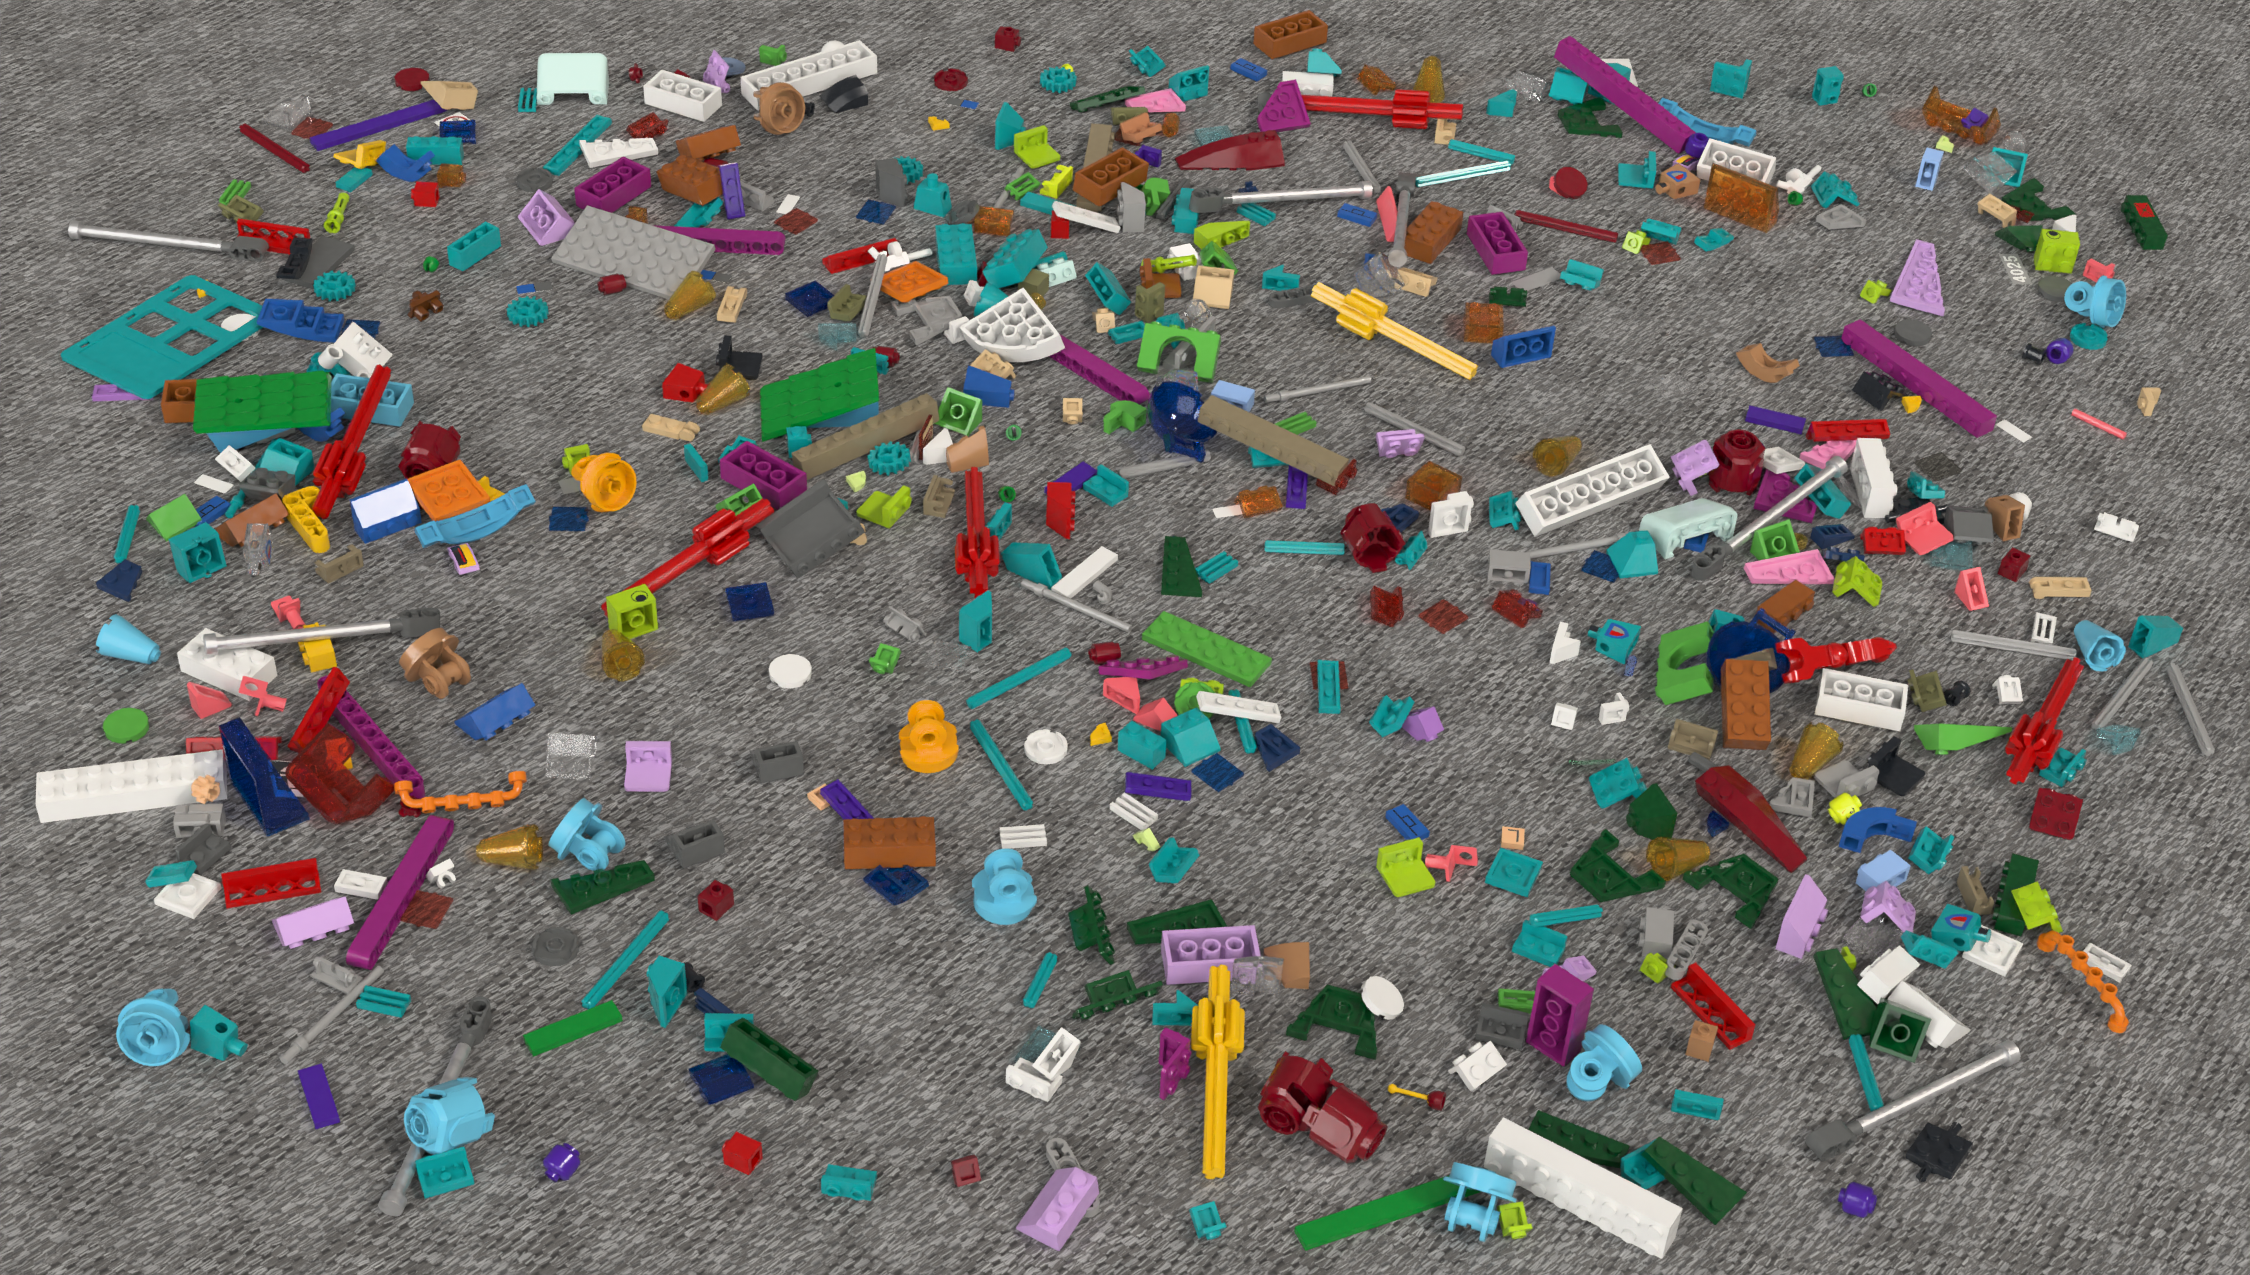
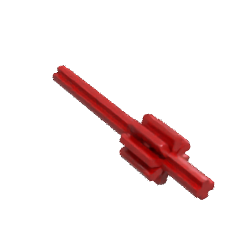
[1301,89,1463,129]
[312,364,391,519]
[955,467,1000,598]
[601,498,774,618]
[2005,657,2084,784]

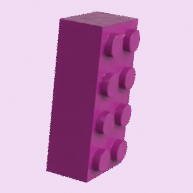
[574,156,651,213]
[1466,212,1528,275]
[720,441,807,510]
[1526,964,1594,1067]

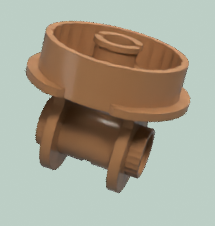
[753,82,805,135]
[399,628,471,699]

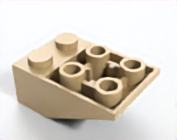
[421,81,478,110]

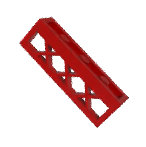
[237,219,310,255]
[822,238,898,274]
[1806,419,1890,442]
[287,667,350,755]
[186,736,282,760]
[221,858,321,909]
[1670,962,1756,1050]

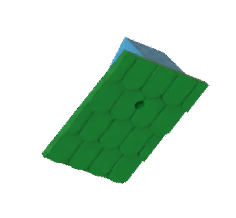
[760,348,879,442]
[193,371,332,453]

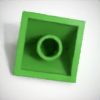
[934,387,982,436]
[146,494,202,541]
[1750,519,1800,561]

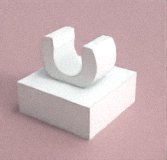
[964,280,984,306]
[1551,703,1578,730]
[426,859,456,889]

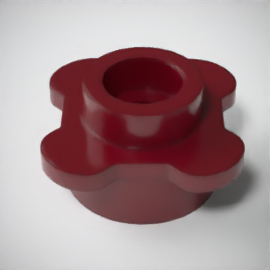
[629,63,643,84]
[399,796,421,818]

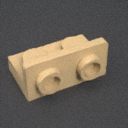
[1393,267,1438,297]
[970,349,1016,379]

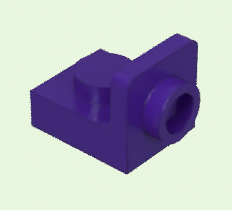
[1961,107,1989,134]
[1135,145,1162,168]

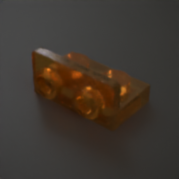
[1357,64,1396,95]
[974,206,1014,237]
[1234,486,1283,518]

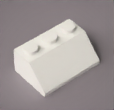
[1887,980,1970,1049]

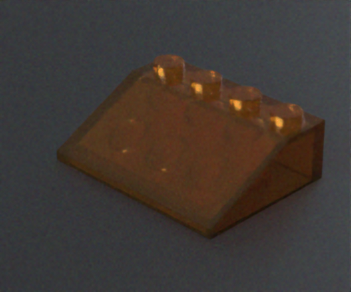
[1704,163,1779,233]

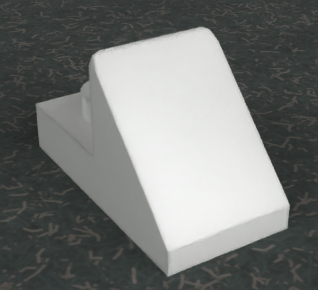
[1550,622,1581,664]

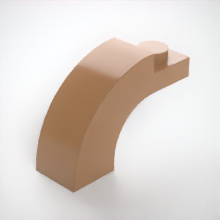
[1736,343,1800,383]

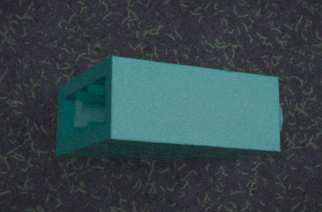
[1001,542,1063,590]
[2128,615,2183,659]

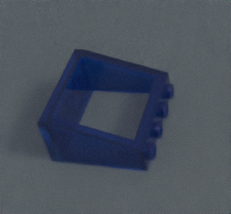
[219,717,310,837]

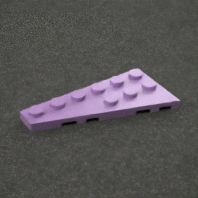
[1890,239,1945,316]

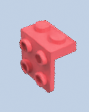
[1896,502,1954,555]

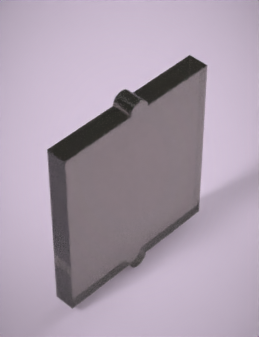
[1914,452,1962,482]

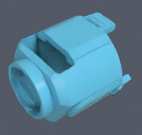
[404,1077,495,1155]

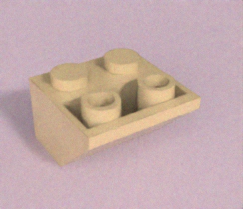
[1192,265,1235,309]

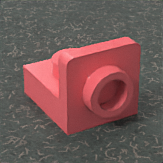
[2083,258,2115,283]

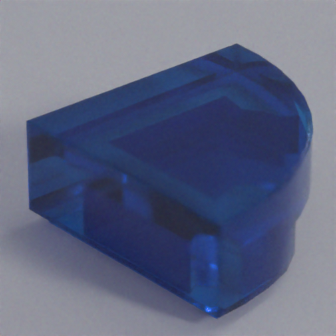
[1624,655,1638,677]
[1707,810,1729,837]

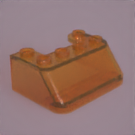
[1922,85,2001,145]

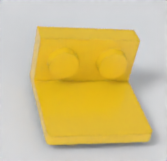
[333,140,386,169]

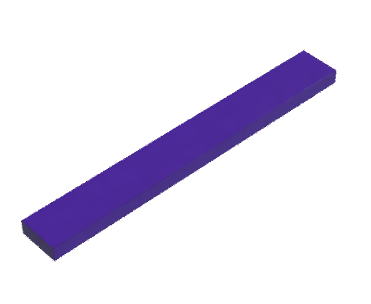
[310,100,447,151]

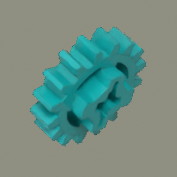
[1040,66,1077,93]
[894,156,923,184]
[313,270,356,301]
[507,296,549,327]
[867,441,911,476]

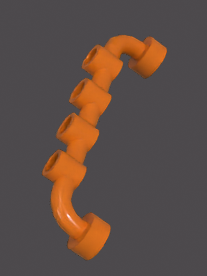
[394,771,527,813]
[2037,930,2129,1033]

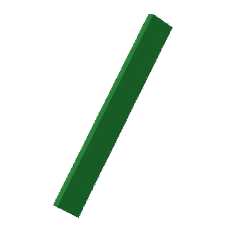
[1294,1175,1481,1251]

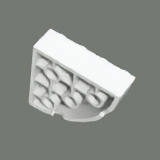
[960,288,1065,362]

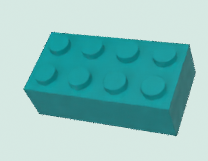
[935,223,977,285]
[982,229,1048,288]

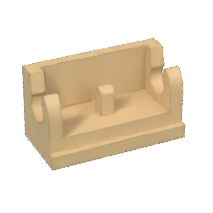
[1434,118,1456,145]
[1977,194,2017,228]

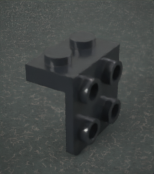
[716,335,763,379]
[1852,371,1908,411]
[1867,736,1925,796]

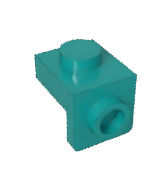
[1189,1201,1227,1240]

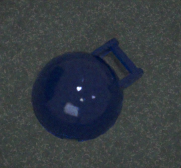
[1147,381,1218,463]
[1706,608,1796,695]

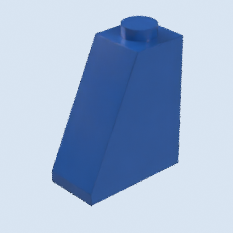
[963,366,1015,408]

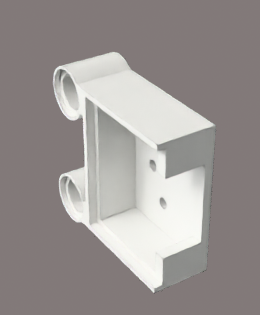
[318,322,393,378]

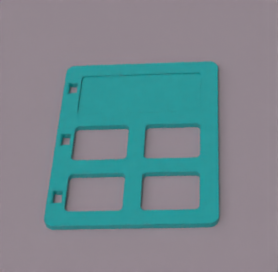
[61,275,263,399]

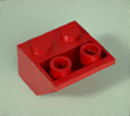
[1046,482,1075,539]

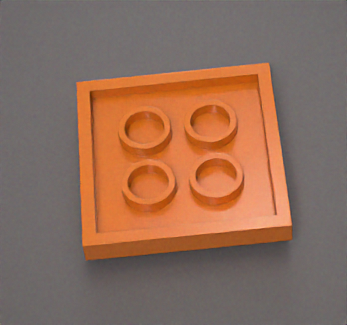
[880,261,948,303]
[407,460,490,521]

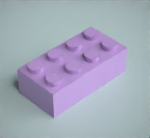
[1161,925,1261,985]

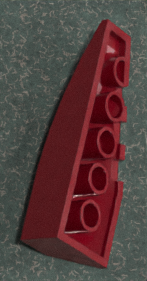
[1175,130,1285,171]
[1695,765,1807,873]

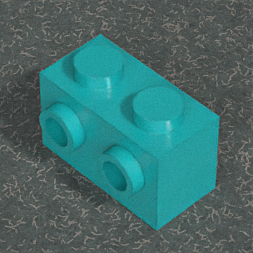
[1812,66,1844,106]
[1118,720,1166,770]

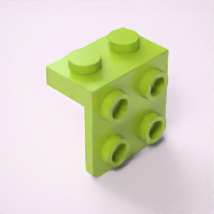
[1014,125,1060,169]
[856,485,912,529]
[1832,556,1882,607]
[1376,837,1435,897]
[2012,881,2063,933]

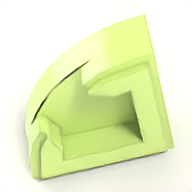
[1936,135,1954,153]
[846,471,866,492]
[1133,828,1161,851]

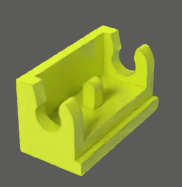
[1040,165,1073,199]

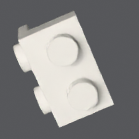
[1448,1041,1507,1091]
[1006,1057,1062,1102]

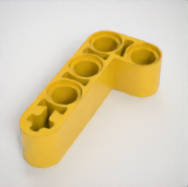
[282,486,330,553]

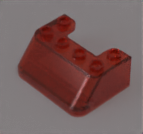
[285,723,394,825]

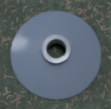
[722,57,746,77]

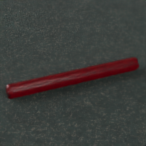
[239,123,310,173]
[1514,210,1618,243]

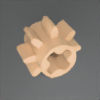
[191,775,220,804]

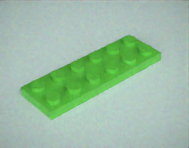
[1142,611,1272,688]

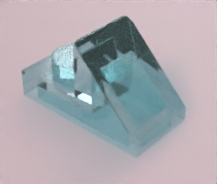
[818,323,857,351]
[2096,724,2141,755]

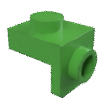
[759,45,787,66]
[869,643,901,674]

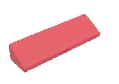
[1376,186,1398,242]

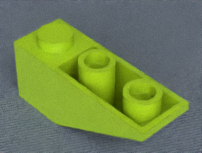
[1193,221,1250,249]

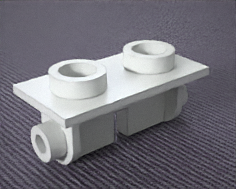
[2094,512,2139,542]

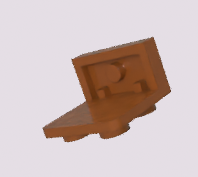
[1139,258,1182,298]

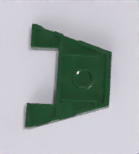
[1558,97,1623,138]
[2001,178,2076,221]
[1570,829,1666,902]
[1683,854,1779,929]
[1286,984,1377,1060]

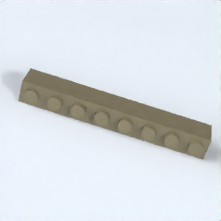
[1076,123,1115,213]
[792,393,939,480]
[1198,395,1349,486]

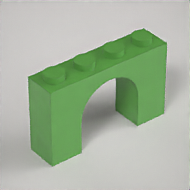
[1137,322,1221,383]
[1655,621,1716,705]

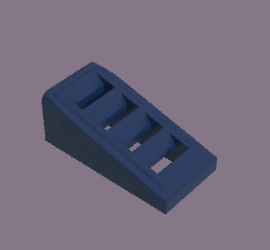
[1810,524,1855,550]

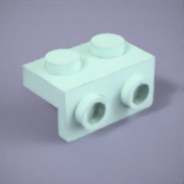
[1036,257,1077,287]

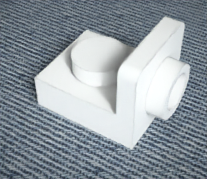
[944,316,969,344]
[1992,675,2023,704]
[1599,693,1629,725]

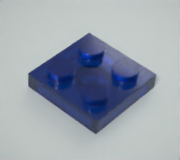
[785,280,834,317]
[725,582,774,621]

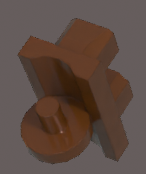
[408,290,444,322]

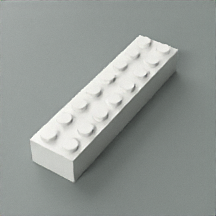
[741,40,877,111]
[1515,444,1670,537]
[35,749,227,823]
[1484,1117,1683,1259]

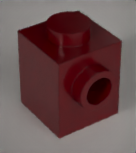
[995,26,1021,52]
[1998,547,2031,582]
[697,880,734,921]

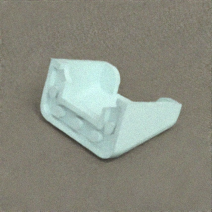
[537,53,609,105]
[1639,498,1737,559]

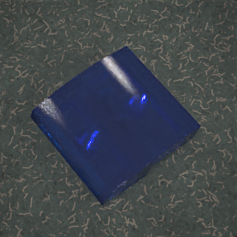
[863,865,929,906]
[688,1054,754,1105]

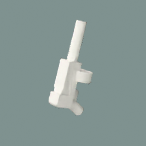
[1776,165,1821,194]
[868,241,932,273]

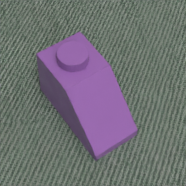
[1402,706,1444,742]

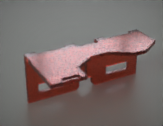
[2009,204,2034,224]

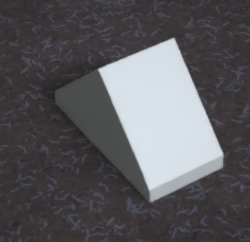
[2052,215,2076,232]
[923,428,953,465]
[1032,1027,1081,1081]

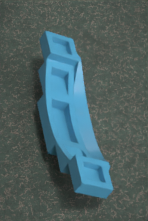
[1658,98,1756,147]
[414,484,536,548]

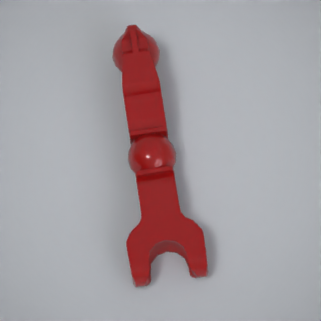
[1775,637,1897,684]

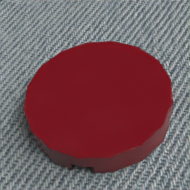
[394,67,430,91]
[934,68,968,91]
[1553,167,1588,200]

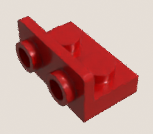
[1860,527,1906,555]

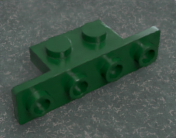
[1068,885,1115,965]
[1072,970,1163,1020]

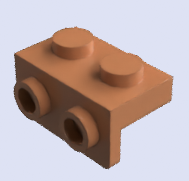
[1120,112,1162,143]

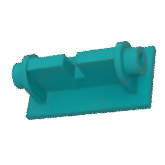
[1395,531,1428,570]

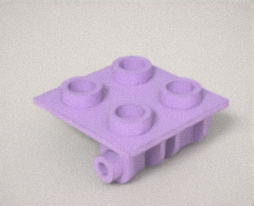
[703,50,730,93]

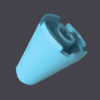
[96,614,161,664]
[2074,620,2126,671]

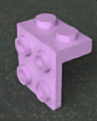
[1376,429,1425,458]
[1671,440,1719,496]
[624,741,672,792]
[1860,881,1916,933]

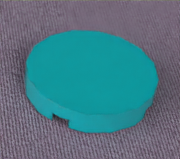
[2070,323,2108,350]

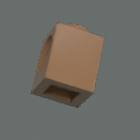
[1685,1020,1718,1062]

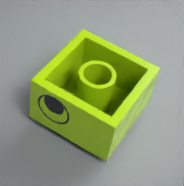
[2034,229,2080,274]
[606,584,658,643]

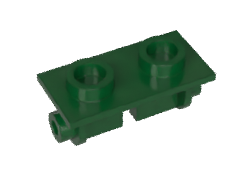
[1489,286,1527,307]

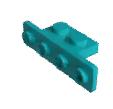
[674,197,724,228]

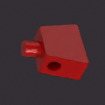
[662,363,712,402]

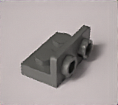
[175,823,231,876]

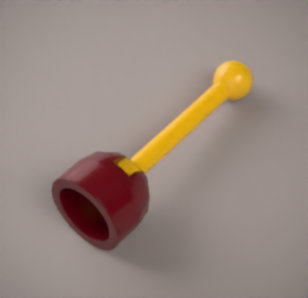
[1387,1084,1446,1111]

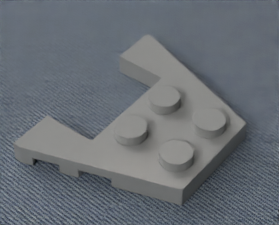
[891,296,962,345]

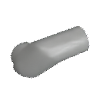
[1093,580,1112,605]

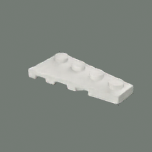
[579,138,658,168]

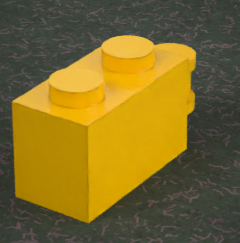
[298,622,337,673]

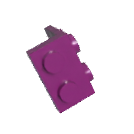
[1159,1027,1192,1100]

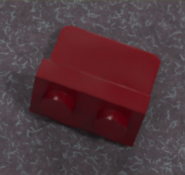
[2029,788,2083,840]

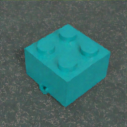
[169,522,227,583]

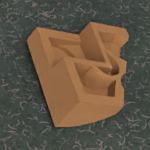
[946,426,989,473]
[1264,942,1310,989]

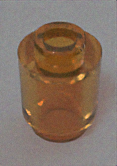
[1162,113,1180,137]

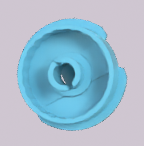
[2064,276,2126,328]
[548,798,625,871]
[972,849,1037,925]
[116,989,190,1066]
[1566,1024,1642,1101]
[1443,1162,1517,1242]

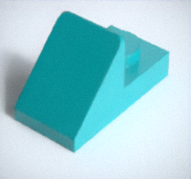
[1486,89,1517,117]
[1262,265,1300,291]
[1152,990,1199,1026]

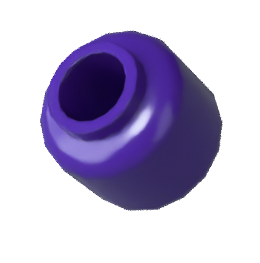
[1685,133,1709,159]
[2046,338,2074,364]
[543,1143,581,1182]
[1838,1182,1877,1218]

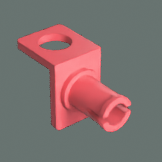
[271,596,306,629]
[239,676,287,716]
[1425,845,1478,882]

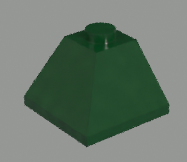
[1995,225,2043,253]
[1626,783,1678,845]
[1869,997,1932,1063]

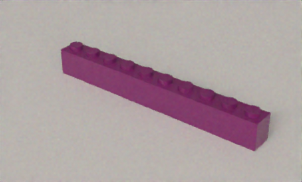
[1554,36,1696,154]
[1841,319,1997,438]

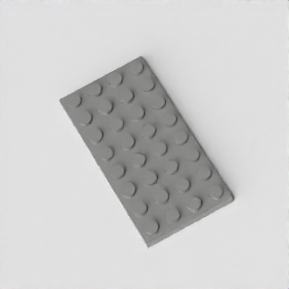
[551,205,716,303]

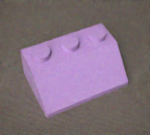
[518,189,575,246]
[1776,874,1828,959]
[271,896,354,949]
[1016,1167,1099,1251]

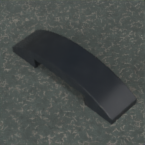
[276,238,313,279]

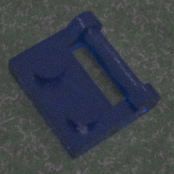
[440,120,476,144]

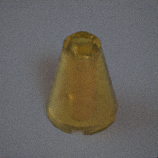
[1412,56,1445,103]
[664,271,716,320]
[696,364,750,415]
[1533,435,1582,477]
[602,629,645,682]
[1789,722,1844,780]
[476,824,543,870]
[1646,837,1710,881]

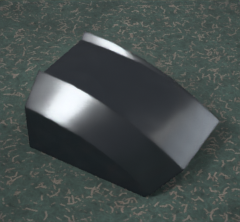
[819,75,868,113]

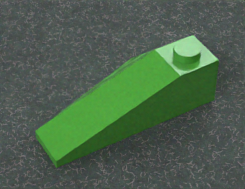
[1914,724,2012,755]

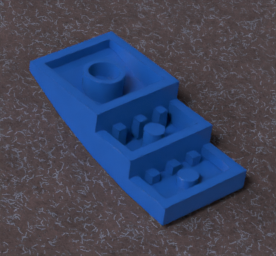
[257,299,344,343]

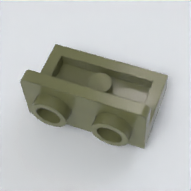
[1111,107,1148,125]
[218,195,264,223]
[1135,282,1165,323]
[828,284,867,322]
[1907,669,1947,712]

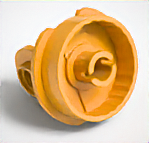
[571,452,636,512]
[899,700,959,773]

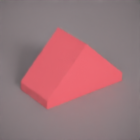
[1955,567,1989,611]
[1103,677,1140,714]
[187,682,232,719]
[1133,697,1178,732]

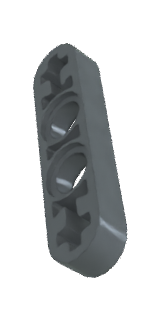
[1269,283,1337,308]

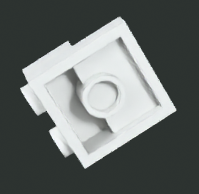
[1428,491,1474,538]

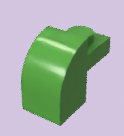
[1140,178,1170,216]
[1103,401,1147,434]

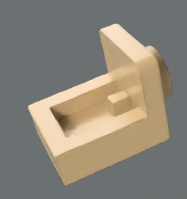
[1092,308,1115,333]
[2137,388,2161,416]
[1063,398,1083,424]

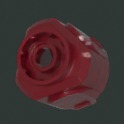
[398,421,461,479]
[1708,429,1765,496]
[1340,503,1405,573]
[1258,1051,1333,1135]
[1302,1079,1388,1164]

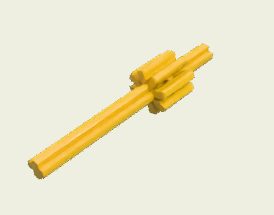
[1311,282,1478,380]
[1191,964,1245,1179]

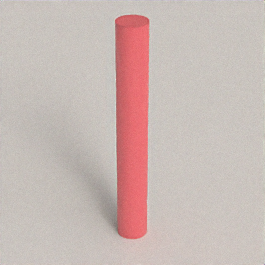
[2071,409,2127,439]

